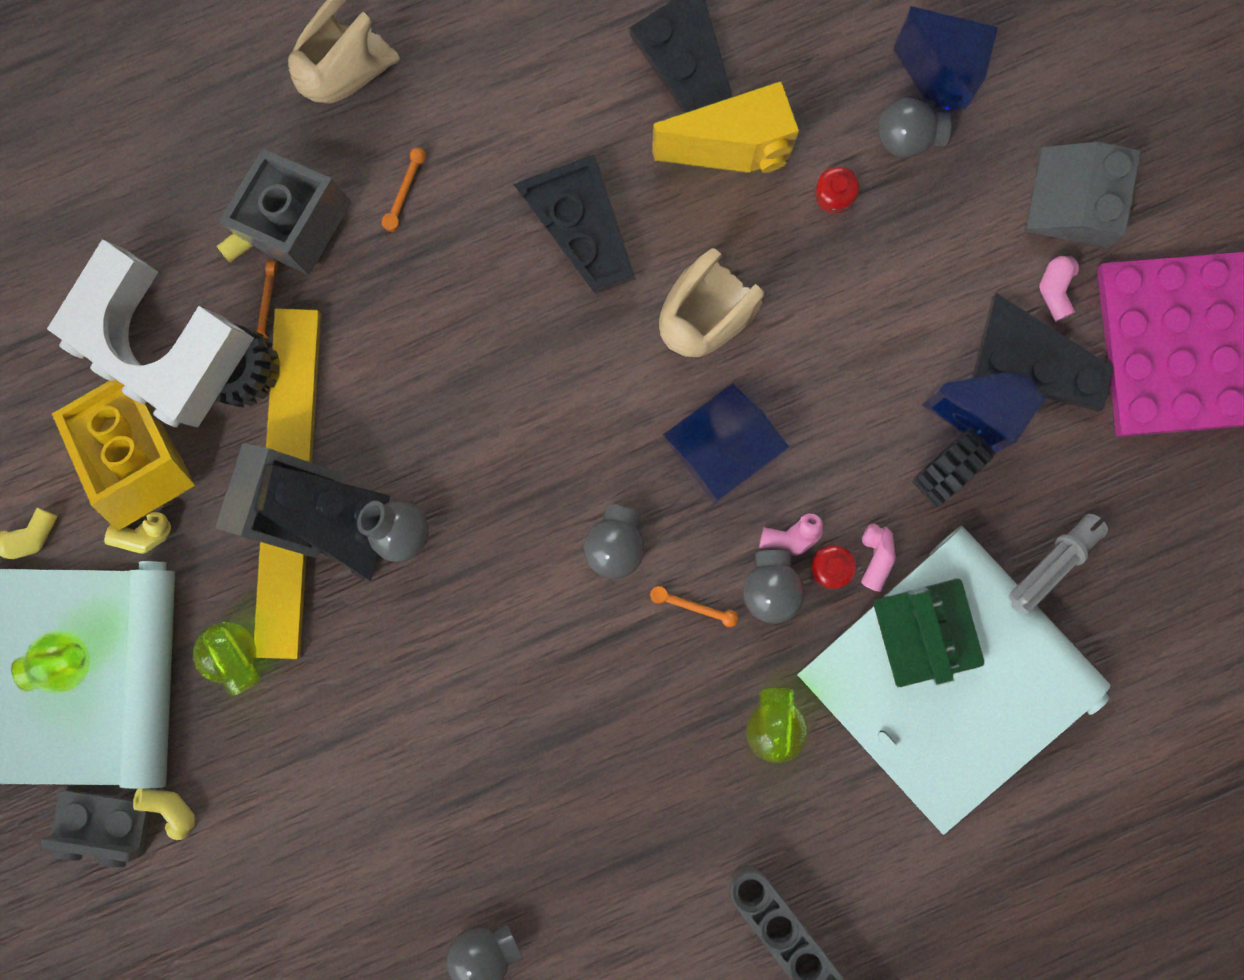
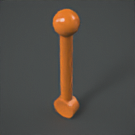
[381,147,426,232]
[257,259,278,339]
[650,586,739,627]

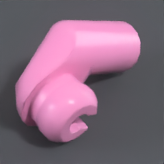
[1039,256,1079,322]
[759,513,823,556]
[861,524,896,592]

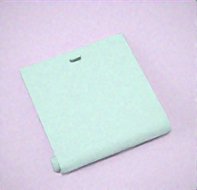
[797,525,1110,835]
[0,561,175,789]

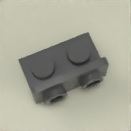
[40,789,151,867]

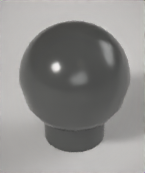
[878,96,951,158]
[357,501,429,562]
[583,505,644,579]
[743,550,805,624]
[446,925,523,980]

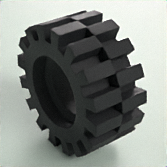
[215,323,279,407]
[912,427,996,508]

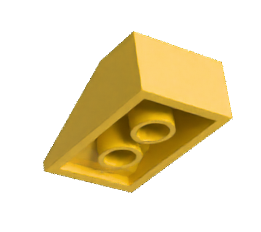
[652,81,799,173]
[52,379,195,531]

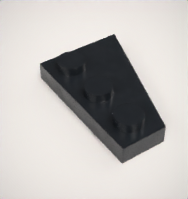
[629,0,733,113]
[513,154,636,294]
[972,293,1114,412]
[255,465,390,581]

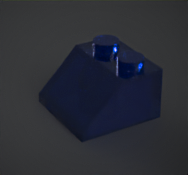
[893,6,998,110]
[922,372,1046,452]
[663,384,789,505]

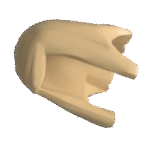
[288,0,400,103]
[659,248,764,357]

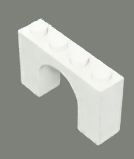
[47,239,254,428]

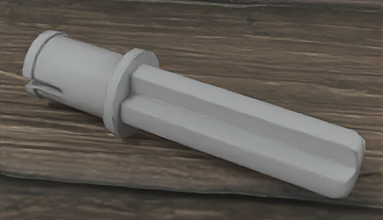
[1009,513,1108,614]

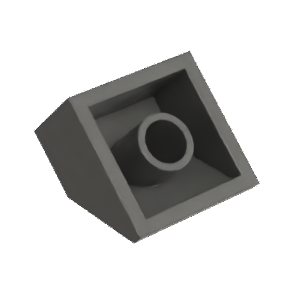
[1024,142,1141,249]
[218,148,352,275]
[215,443,343,558]

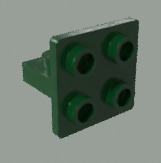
[873,578,985,687]

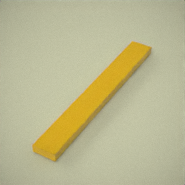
[253,309,321,659]

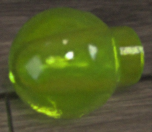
[193,622,262,697]
[11,631,90,694]
[746,688,808,764]

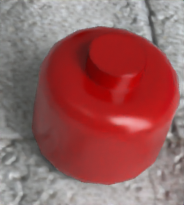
[814,166,859,214]
[810,545,856,589]

